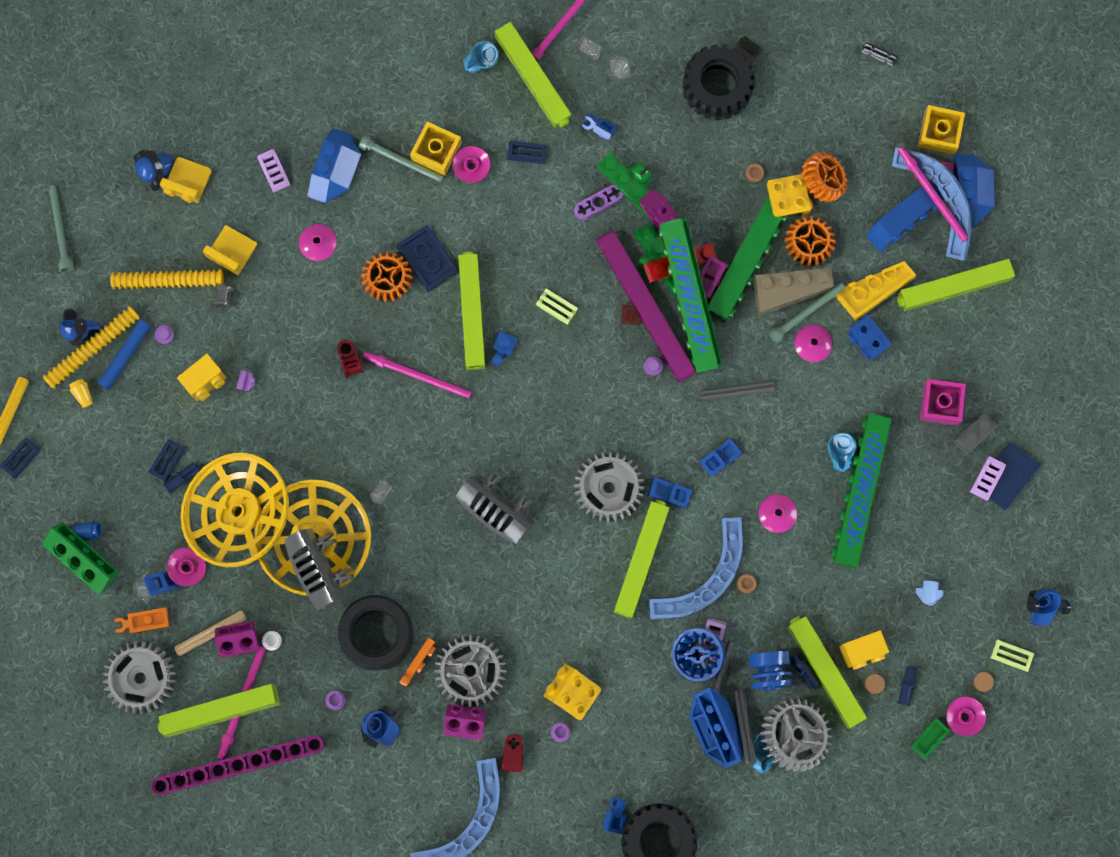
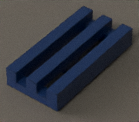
[507,141,547,165]
[0,437,41,479]
[148,439,186,482]

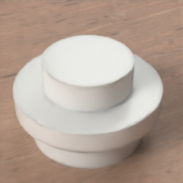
[262,631,282,651]

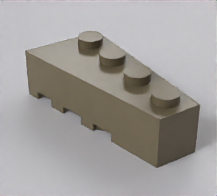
[754,268,833,317]

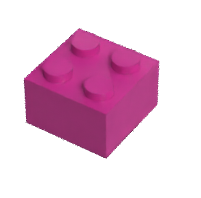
[920,379,966,426]

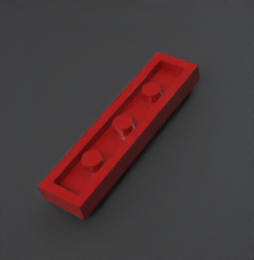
[644,243,718,283]

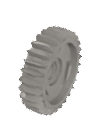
[574,451,645,523]
[434,635,506,708]
[102,642,176,714]
[760,698,833,772]

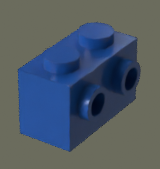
[848,315,892,361]

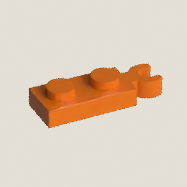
[114,607,170,634]
[400,637,436,687]

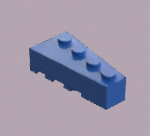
[866,180,944,252]

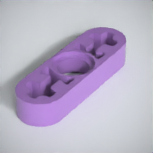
[574,184,624,220]

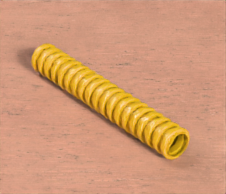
[110,269,224,289]
[43,306,140,388]

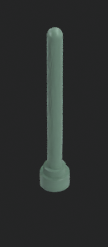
[359,135,443,182]
[49,185,74,273]
[767,283,845,344]

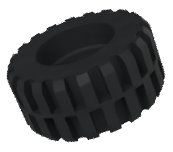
[682,44,755,120]
[621,803,698,857]

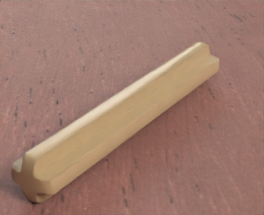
[174,611,246,656]

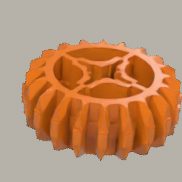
[801,151,848,203]
[784,216,836,267]
[361,251,412,302]

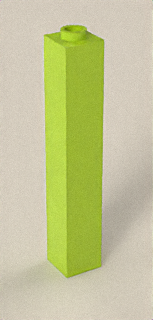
[494,22,571,128]
[458,252,485,370]
[897,259,1015,312]
[613,500,670,619]
[787,616,867,729]
[158,684,280,737]

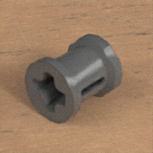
[214,285,234,308]

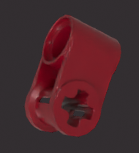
[337,340,364,379]
[502,734,523,773]

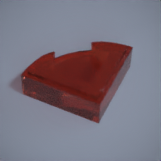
[621,304,640,326]

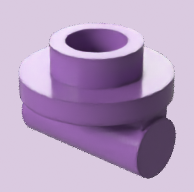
[236,370,255,391]

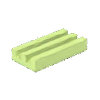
[536,289,578,325]
[990,640,1034,672]

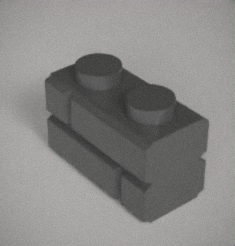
[953,413,998,456]

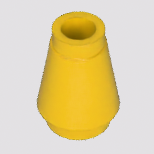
[69,378,93,408]

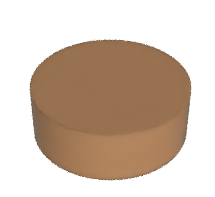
[745,164,764,183]
[737,574,757,594]
[973,672,994,692]
[864,674,885,694]

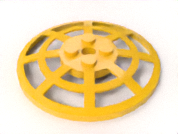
[181,453,289,567]
[254,480,371,596]

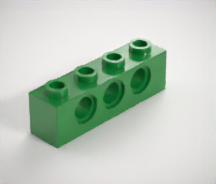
[42,522,120,595]

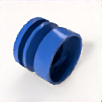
[748,651,793,691]

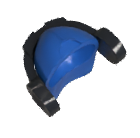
[133,150,174,191]
[59,308,101,346]
[1027,588,1071,626]
[361,705,399,748]

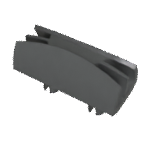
[455,470,534,544]
[284,529,354,610]

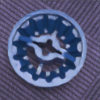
[672,627,727,681]

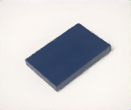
[396,225,459,292]
[977,442,1041,510]

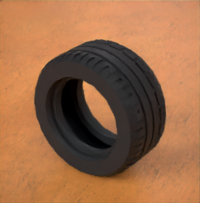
[338,595,414,671]

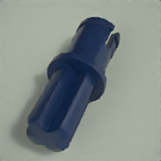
[163,462,200,494]
[790,652,820,690]
[898,666,917,706]

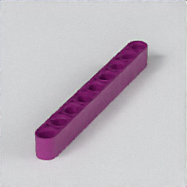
[595,230,696,383]
[151,736,325,795]

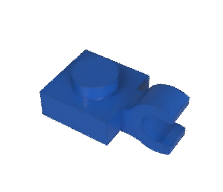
[582,113,618,140]
[492,331,518,367]
[602,797,627,835]

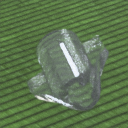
[578,37,602,60]
[609,56,633,80]
[370,480,393,505]
[133,575,155,603]

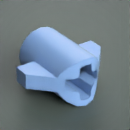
[916,581,944,606]

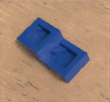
[700,438,742,477]
[647,477,692,508]
[143,571,184,596]

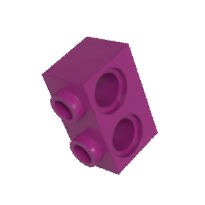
[639,189,679,229]
[701,256,729,301]
[215,620,259,658]
[443,704,486,740]

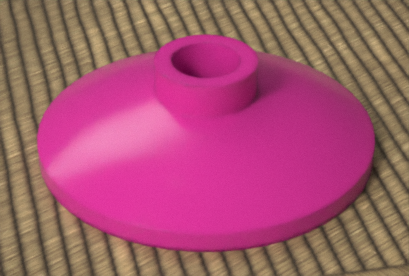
[453,146,490,183]
[299,224,337,261]
[794,325,832,362]
[759,494,797,533]
[167,548,206,586]
[946,697,986,736]

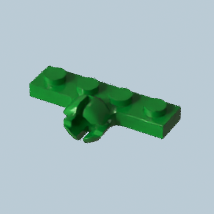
[596,152,652,220]
[634,223,676,296]

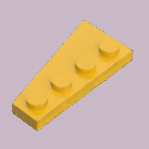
[835,261,916,321]

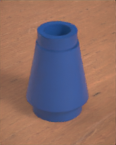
[71,521,102,540]

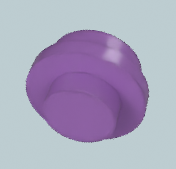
[155,325,174,344]
[644,357,663,376]
[325,690,345,710]
[551,722,570,742]

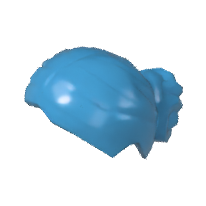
[463,41,499,73]
[828,433,857,472]
[752,733,778,773]

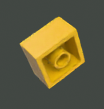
[917,105,965,155]
[410,122,462,176]
[177,354,227,402]
[839,630,889,670]

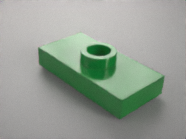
[909,717,951,760]

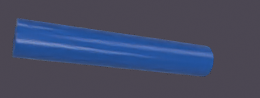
[98,320,151,390]

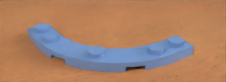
[892,147,971,261]
[649,517,743,619]
[410,758,500,857]

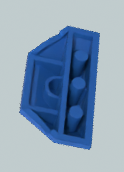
[308,128,361,203]
[954,154,994,227]
[690,687,743,768]

